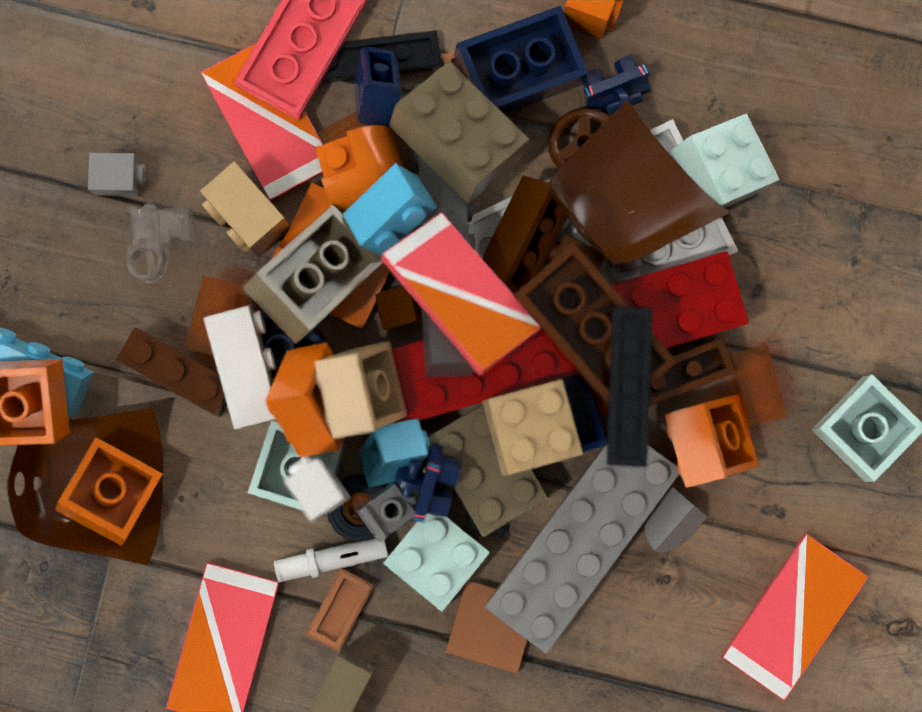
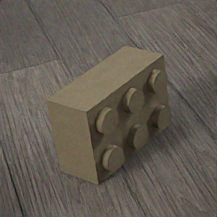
[389,61,530,204]
[243,205,383,344]
[428,405,549,537]

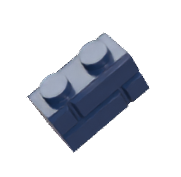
[354,47,402,127]

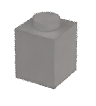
[88,153,146,196]

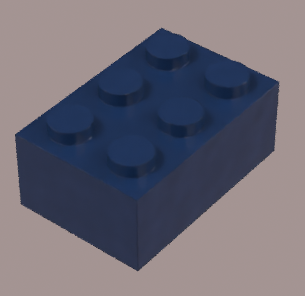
[454,5,589,114]

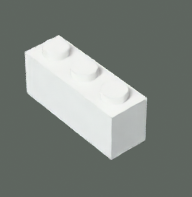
[204,304,276,429]
[284,457,351,521]

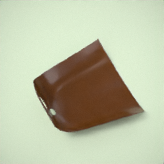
[548,100,730,263]
[7,407,163,566]

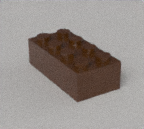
[514,243,677,406]

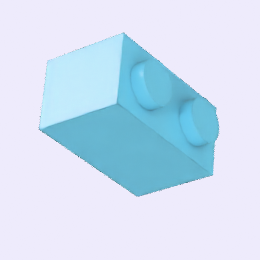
[343,163,437,256]
[359,419,430,487]

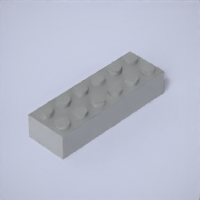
[483,441,679,654]

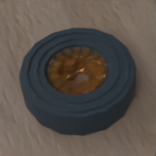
[327,475,393,542]

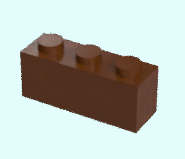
[482,175,567,295]
[116,327,227,417]
[649,337,736,407]

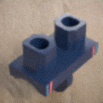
[583,55,651,115]
[394,444,462,523]

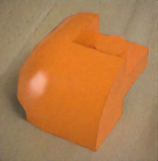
[315,125,403,214]

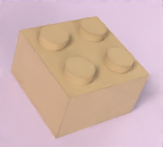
[200,162,290,257]
[315,341,407,439]
[482,379,583,476]

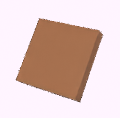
[446,580,527,674]

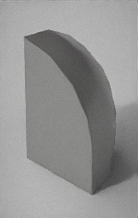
[645,486,708,553]

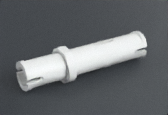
[274,538,388,582]

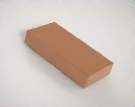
[306,568,374,652]

